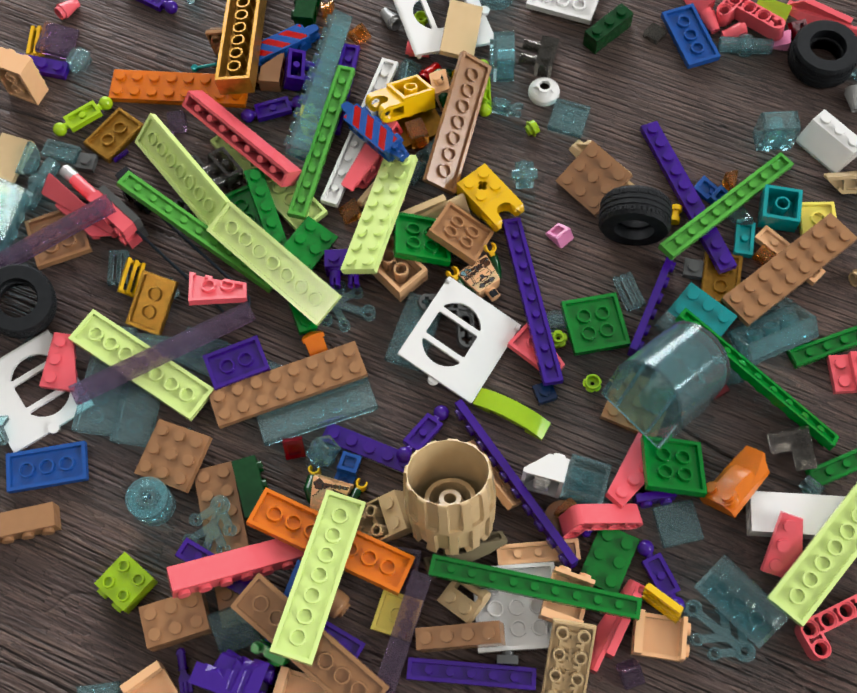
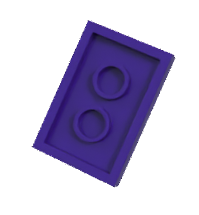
[203,335,270,390]

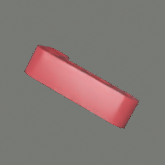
[716,0,786,41]
[558,503,643,539]
[794,594,857,661]

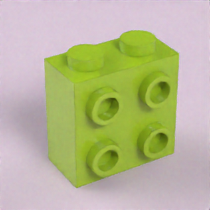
[94,552,158,614]

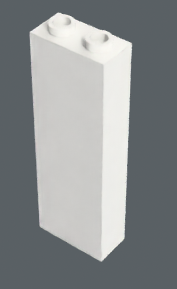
[746,491,846,540]

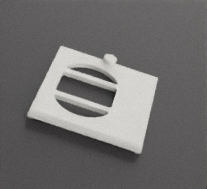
[393,0,497,59]
[397,276,521,404]
[0,330,95,452]

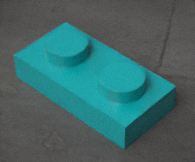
[733,220,756,258]

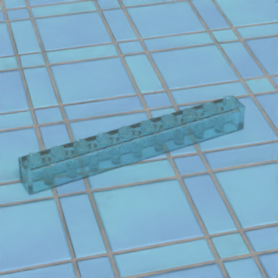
[283,9,353,161]

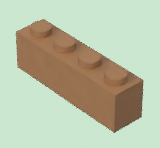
[0,502,62,544]
[415,620,506,653]

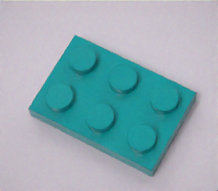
[667,282,738,337]

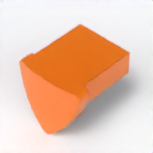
[302,331,328,356]

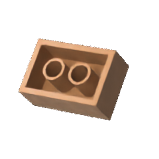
[138,592,214,652]

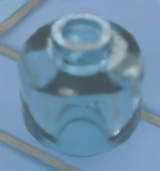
[66,46,92,73]

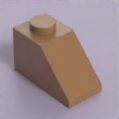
[256,53,285,92]

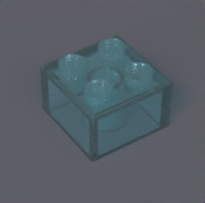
[489,31,515,82]
[752,111,801,151]
[559,454,612,504]

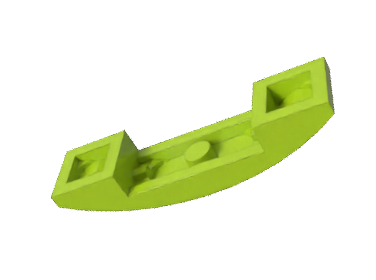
[472,388,551,441]

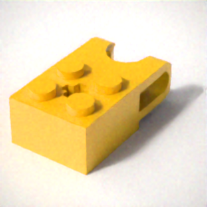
[365,75,435,123]
[457,163,524,232]

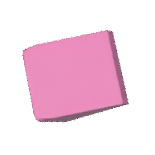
[770,30,791,51]
[545,223,574,248]

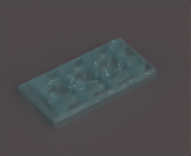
[384,292,446,372]

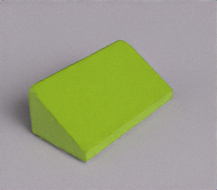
[756,0,792,22]

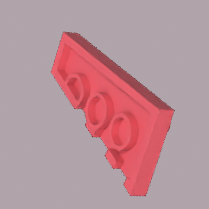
[605,432,645,509]

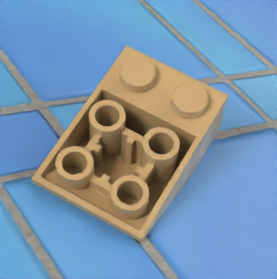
[357,490,412,542]

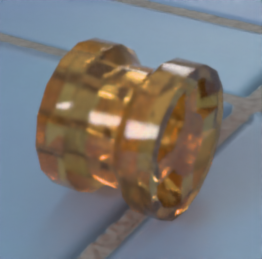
[320,0,336,19]
[752,244,776,266]

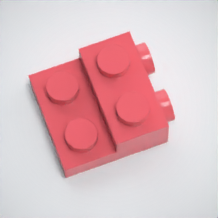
[826,351,857,394]

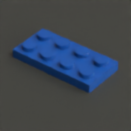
[661,3,721,69]
[6,441,89,494]

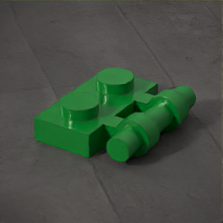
[250,639,291,667]

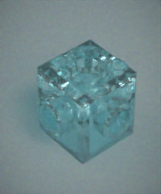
[511,160,538,189]
[305,435,341,468]

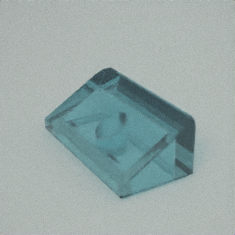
[397,58,421,81]

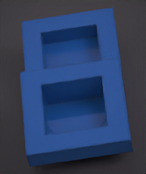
[694,176,729,205]
[334,451,362,484]

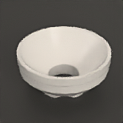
[528,77,560,107]

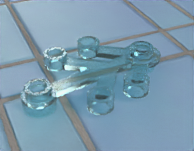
[322,281,376,332]
[182,495,237,554]
[684,599,756,663]

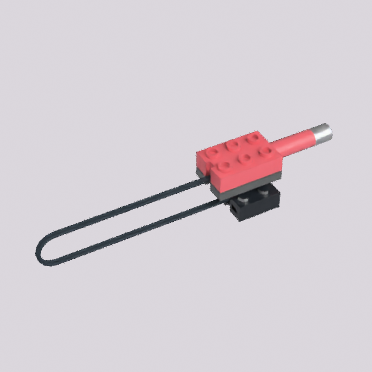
[59,165,251,318]

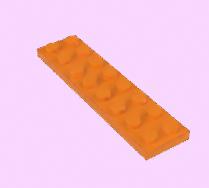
[108,69,248,108]
[246,487,415,596]

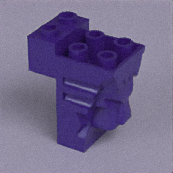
[188,649,277,693]

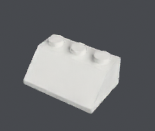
[795,109,857,173]
[521,453,570,499]

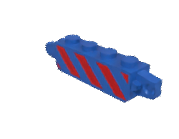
[257,24,320,73]
[341,101,409,162]

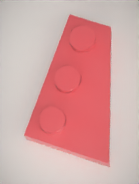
[188,272,247,306]
[507,323,565,371]
[39,332,79,394]
[760,511,803,578]

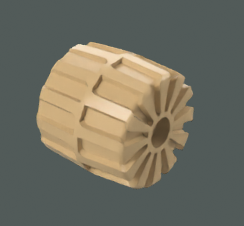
[403,439,496,555]

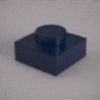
[532,383,558,406]

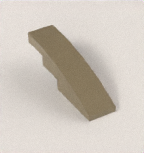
[423,531,507,574]

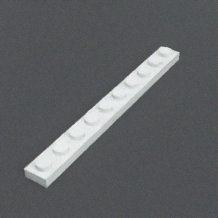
[320,57,399,208]

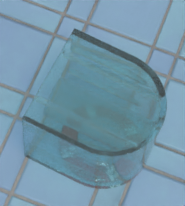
[601,321,731,449]

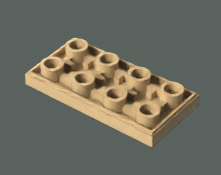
[439,0,483,59]
[0,132,35,203]
[541,617,597,693]

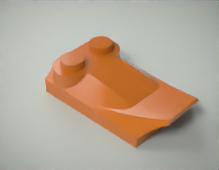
[700,445,770,518]

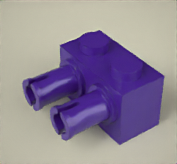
[283,48,321,92]
[324,249,364,290]

